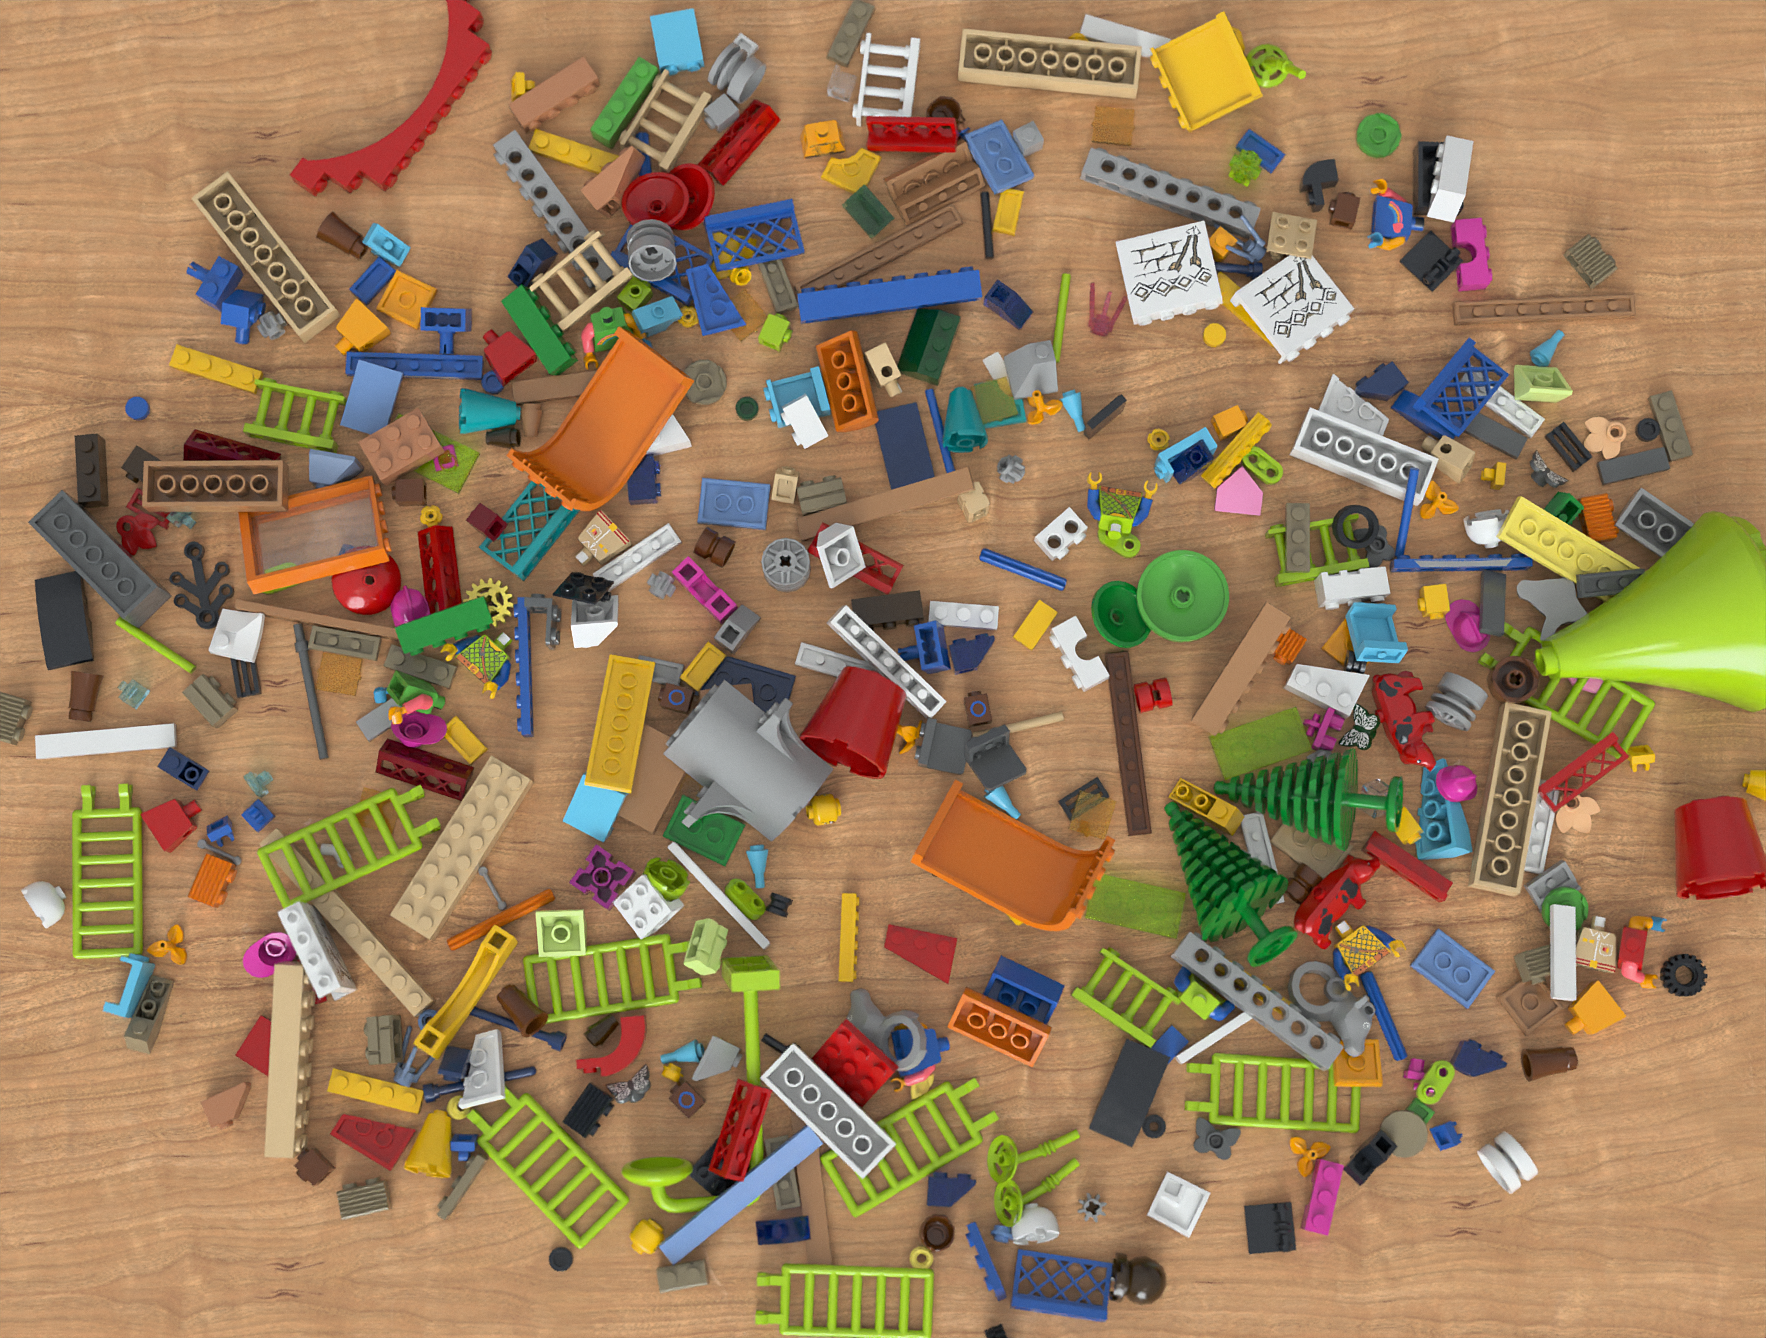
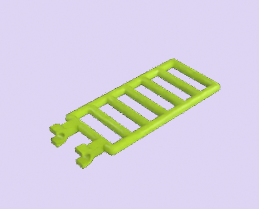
[1477,622,1655,759]
[72,784,143,959]
[257,785,441,909]
[523,934,702,1024]
[1184,1053,1361,1133]
[820,1078,999,1217]
[466,1085,629,1249]
[755,1263,934,1338]

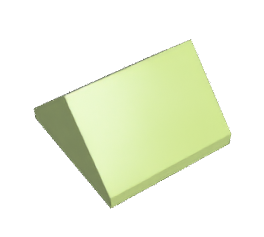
[1514,365,1573,403]
[536,909,587,957]

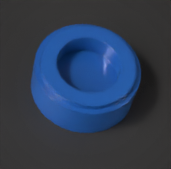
[481,371,504,395]
[125,397,150,421]

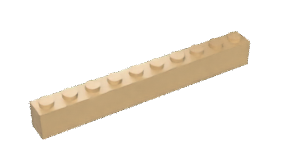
[259,828,436,1017]

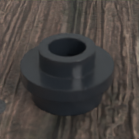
[1142,1115,1166,1139]

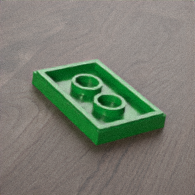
[663,795,746,867]

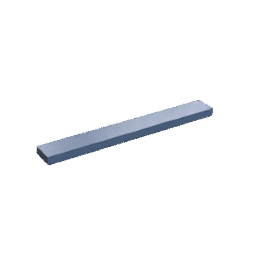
[658,1125,823,1265]

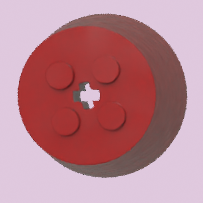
[799,666,907,779]
[1674,795,1766,900]

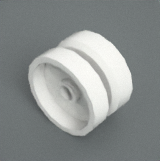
[1477,1131,1538,1194]

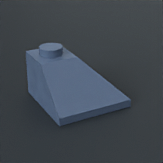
[309,449,364,489]

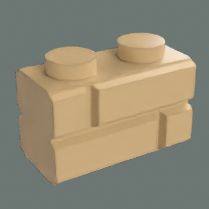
[957,482,990,523]

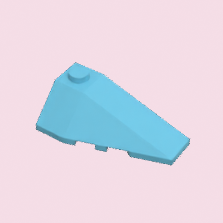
[1415,759,1473,860]

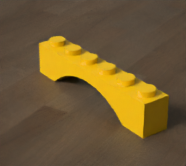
[413,924,518,1060]

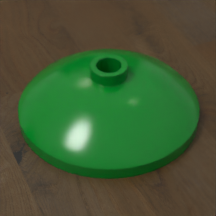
[1091,581,1151,648]

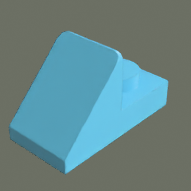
[362,223,411,267]

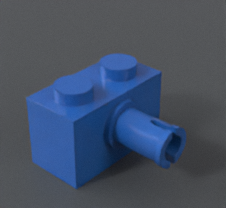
[186,256,245,312]
[221,289,266,344]
[420,307,472,354]
[898,620,951,674]

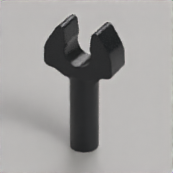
[761,1033,802,1054]

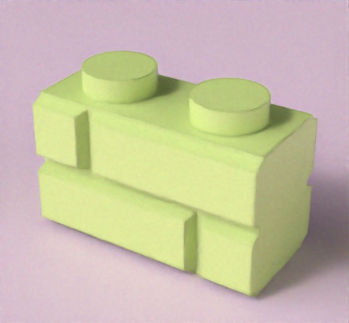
[683,918,728,975]

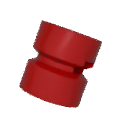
[1134,677,1173,713]

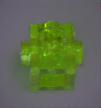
[1228,149,1262,187]

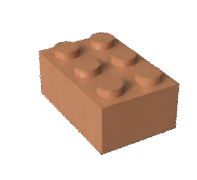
[358,408,445,486]

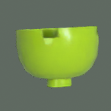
[642,857,690,902]

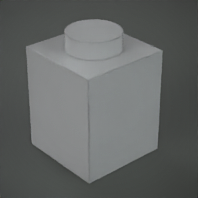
[704,93,740,134]
[1013,121,1044,158]

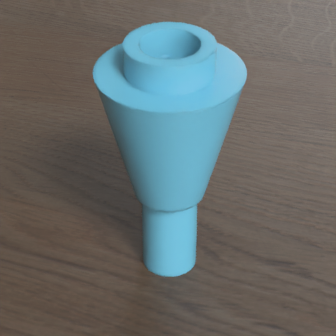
[1530,330,1564,367]
[1060,389,1086,432]
[984,785,1021,819]
[746,845,769,888]
[660,1039,705,1064]

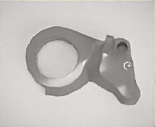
[1517,577,1587,647]
[1288,961,1376,1057]
[847,988,927,1071]

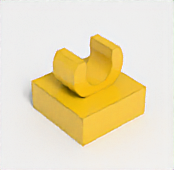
[511,72,535,101]
[1480,462,1506,490]
[1627,745,1655,772]

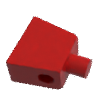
[482,329,537,387]
[140,799,202,853]

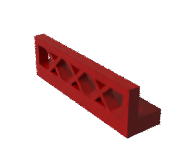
[697,99,781,186]
[866,116,959,153]
[807,522,904,595]
[417,525,462,614]
[1538,732,1629,813]
[1361,831,1453,903]
[709,1079,772,1182]

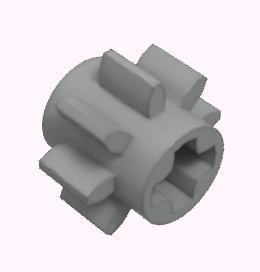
[257,311,287,340]
[997,455,1025,484]
[647,571,676,600]
[1077,1193,1107,1222]

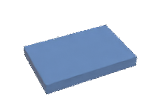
[962,120,1034,195]
[340,360,404,434]
[697,478,771,530]
[1410,928,1495,1009]

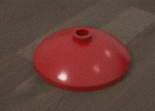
[657,163,715,231]
[622,172,689,227]
[331,546,401,615]

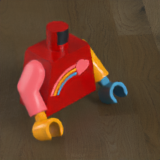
[1617,916,1667,988]

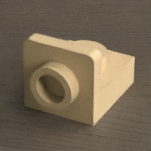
[771,466,800,504]

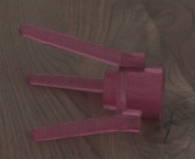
[1088,282,1127,336]

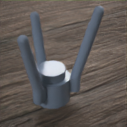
[1214,215,1266,263]
[393,1026,434,1087]

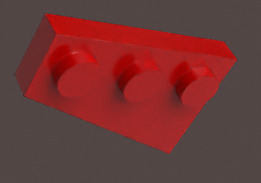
[884,924,957,984]
[330,1114,417,1172]

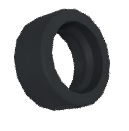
[1332,505,1379,549]

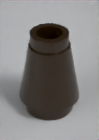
[486,427,521,449]
[584,1014,619,1048]

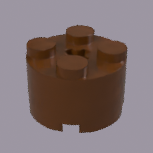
[1487,656,1539,704]

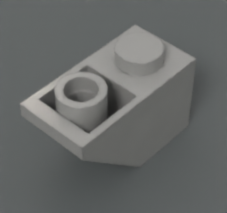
[714,604,761,655]

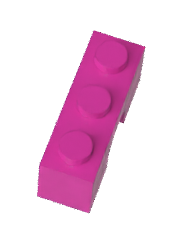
[1450,218,1492,292]
[672,556,738,625]
[1301,1158,1344,1236]

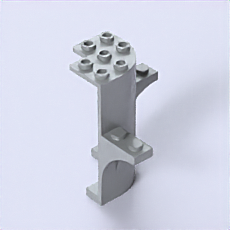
[663,680,833,842]

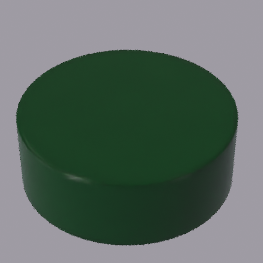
[736,397,759,421]

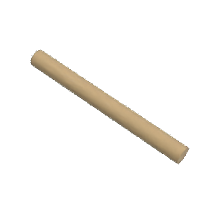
[972,711,1064,737]

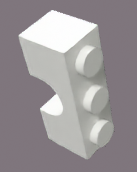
[1049,616,1110,692]

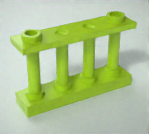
[243,378,347,453]
[1265,514,1369,587]
[1071,947,1182,1048]

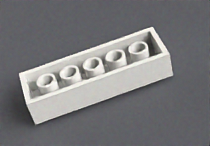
[1290,407,1439,506]
[760,1043,896,1179]

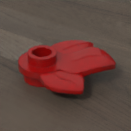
[116,513,159,556]

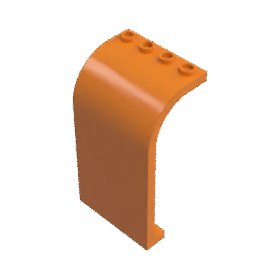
[506,327,695,511]
[910,779,1115,931]

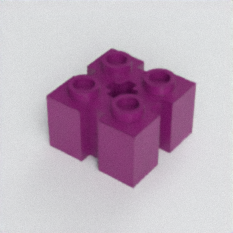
[569,844,637,911]

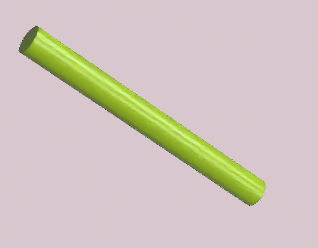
[1052,273,1071,363]
[115,617,196,674]

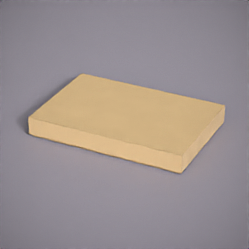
[1270,823,1354,878]

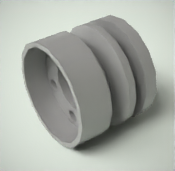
[708,43,766,104]
[626,219,677,282]
[761,538,811,593]
[1425,672,1488,731]

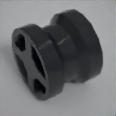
[1344,650,1367,674]
[765,892,793,918]

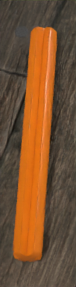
[447,889,555,951]

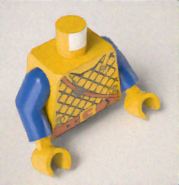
[1333,920,1406,991]

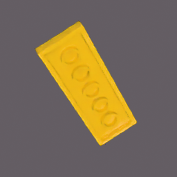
[584,654,655,793]

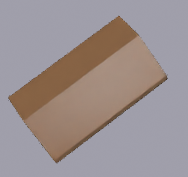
[884,139,986,226]

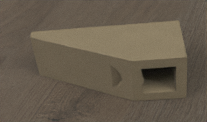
[124,975,174,1054]

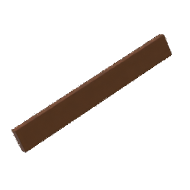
[1105,651,1152,837]

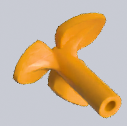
[1027,390,1063,425]
[1419,480,1459,519]
[897,720,923,754]
[146,924,187,965]
[1290,1137,1331,1177]

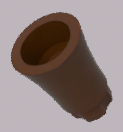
[316,212,369,260]
[68,671,104,722]
[497,984,548,1038]
[1521,1047,1578,1082]

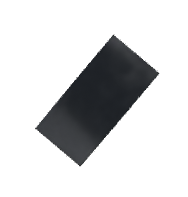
[35,571,94,671]
[1088,1039,1170,1147]

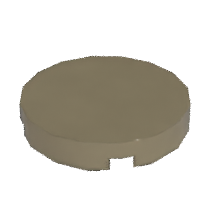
[684,360,727,405]
[1380,1110,1428,1158]

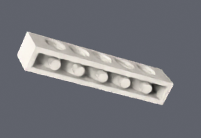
[827,605,947,718]

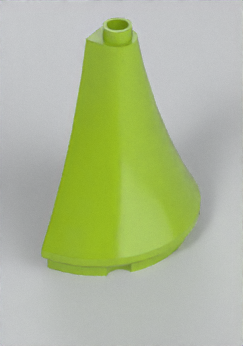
[1535,511,1766,712]

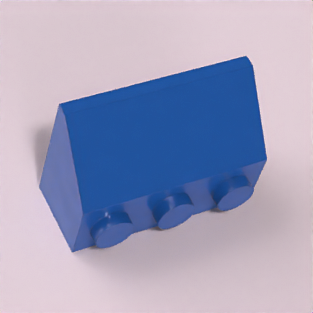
[983,956,1065,1024]

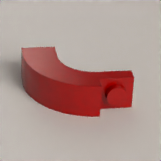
[576,1015,647,1077]

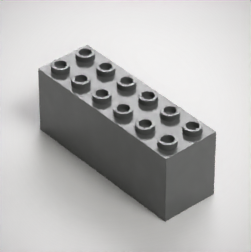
[28,490,172,628]

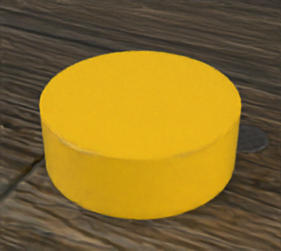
[1203,323,1226,347]

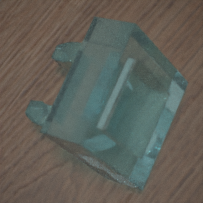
[166,512,197,529]
[117,679,150,710]
[243,771,274,798]

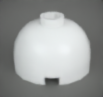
[1463,509,1509,548]
[21,881,66,929]
[1012,1203,1060,1245]

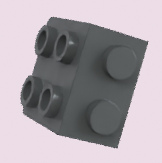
[524,594,561,650]
[914,718,972,775]
[964,724,1027,791]

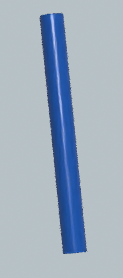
[925,389,955,473]
[1395,467,1419,556]

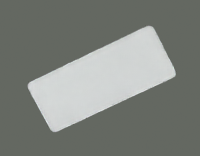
[983,352,1012,395]

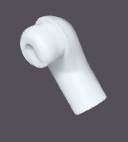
[320,843,352,868]

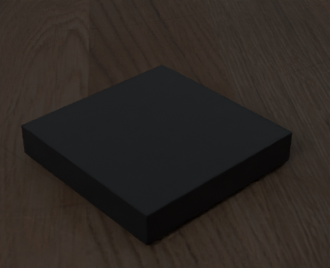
[1084,394,1127,440]

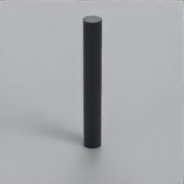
[980,192,994,259]

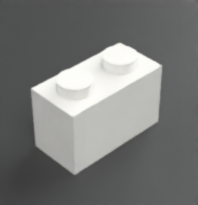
[781,393,828,449]

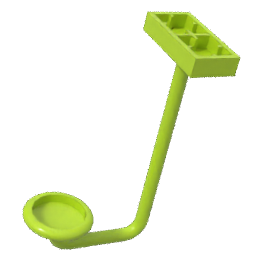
[621,955,780,1213]

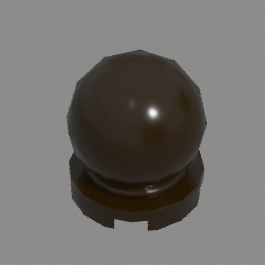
[1109,1252,1167,1305]

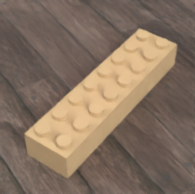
[958,29,1142,99]
[191,171,341,343]
[1468,702,1552,896]
[390,755,534,941]
[264,961,316,1158]

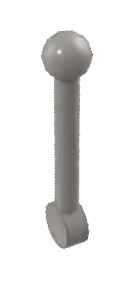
[197,839,242,865]
[478,867,507,910]

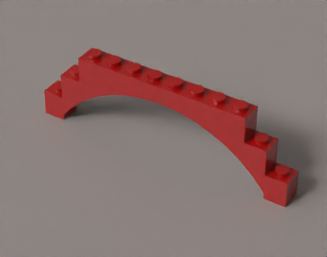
[289,0,492,197]

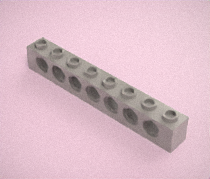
[493,130,614,289]
[1080,148,1261,239]
[1170,932,1344,1071]

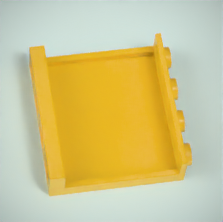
[1149,11,1263,132]

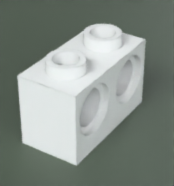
[1034,507,1088,561]

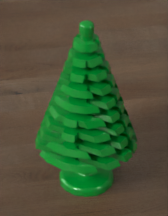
[1214,748,1404,851]
[1164,802,1298,967]

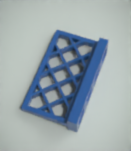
[704,199,805,272]
[611,224,714,307]
[1412,337,1509,437]
[1010,1249,1113,1322]

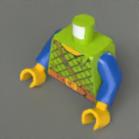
[1087,472,1158,539]
[440,632,512,699]
[1174,956,1239,1021]

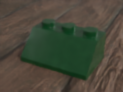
[897,309,961,386]

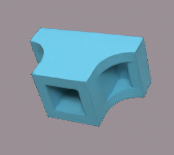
[631,296,683,337]

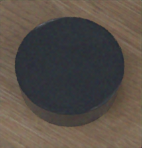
[1635,418,1660,442]
[549,1247,573,1272]

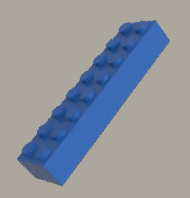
[797,266,982,324]

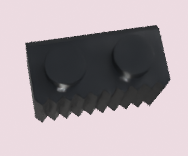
[562,1082,615,1138]

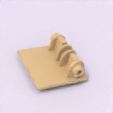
[1266,212,1317,260]

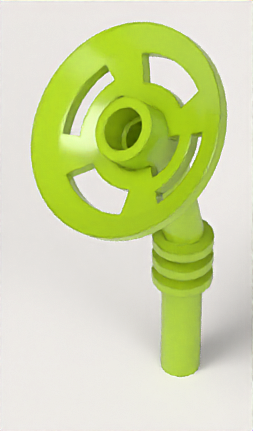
[1246,44,1306,88]
[987,1129,1080,1183]
[994,1158,1080,1227]

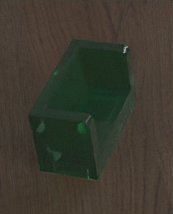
[842,184,894,239]

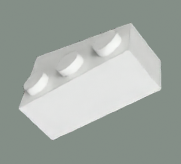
[1427,136,1473,222]
[1314,567,1390,610]

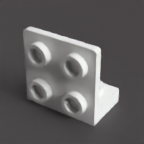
[614,874,684,939]

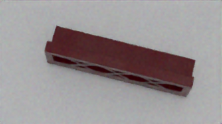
[183,429,281,461]
[375,738,474,801]

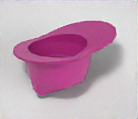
[391,585,430,627]
[1445,599,1490,652]
[391,711,447,748]
[1436,765,1477,802]
[243,932,297,978]

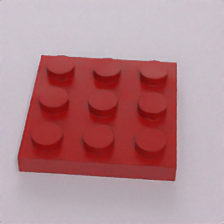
[811,1018,899,1109]

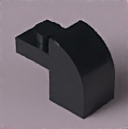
[1299,159,1339,213]
[1343,1129,1398,1186]

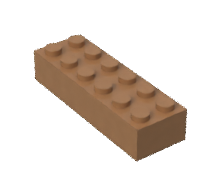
[142,460,289,512]
[1191,601,1292,736]

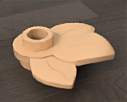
[1583,417,1627,460]
[1555,792,1600,834]

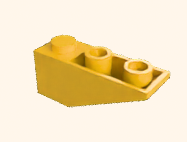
[1169,778,1245,836]

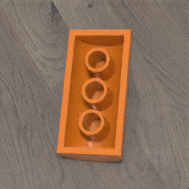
[816,330,879,432]
[947,987,1052,1068]

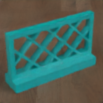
[479,481,580,582]

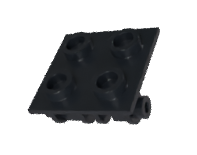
[1399,230,1463,292]
[553,572,614,605]
[689,1137,750,1196]
[1244,1202,1296,1254]

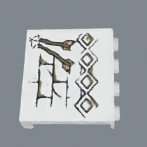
[1116,221,1223,326]
[1230,255,1354,364]
[277,901,357,1000]

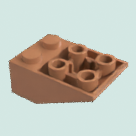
[581,146,645,219]

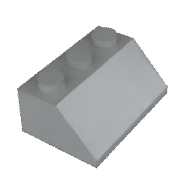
[1614,488,1694,557]

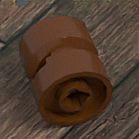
[693,527,736,568]
[1285,863,1323,905]

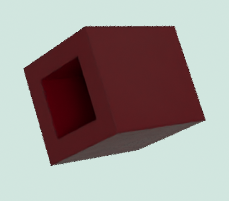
[466,503,508,542]

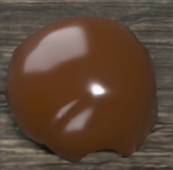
[926,96,962,129]
[919,1214,955,1252]

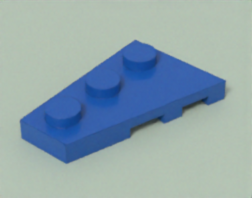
[685,264,746,336]
[965,1222,1007,1302]

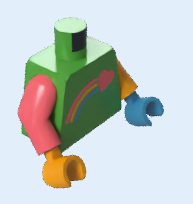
[581,307,652,370]
[374,670,445,724]

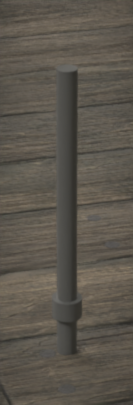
[293,623,329,760]

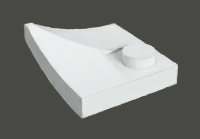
[208,609,265,663]
[1147,1172,1210,1238]

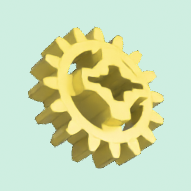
[463,578,514,628]

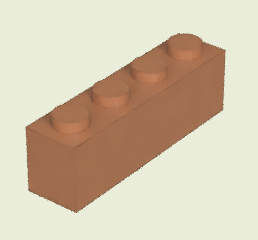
[508,57,600,133]

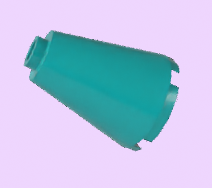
[942,387,988,453]
[459,388,521,434]

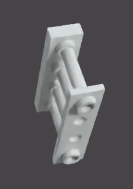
[852,33,920,128]

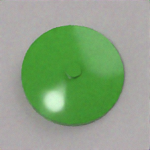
[1136,550,1229,642]

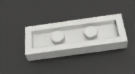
[929,601,999,630]

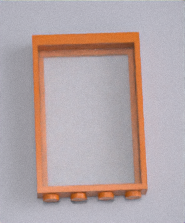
[238,475,392,594]

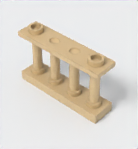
[619,69,712,173]
[529,230,634,331]

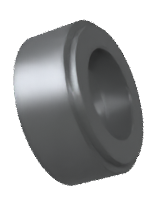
[1324,977,1349,1002]

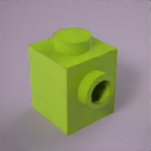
[617,276,653,313]
[758,313,793,352]

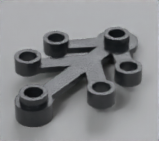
[169,541,234,630]

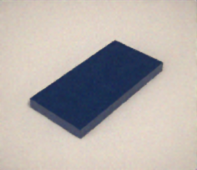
[875,402,935,490]
[695,656,796,712]

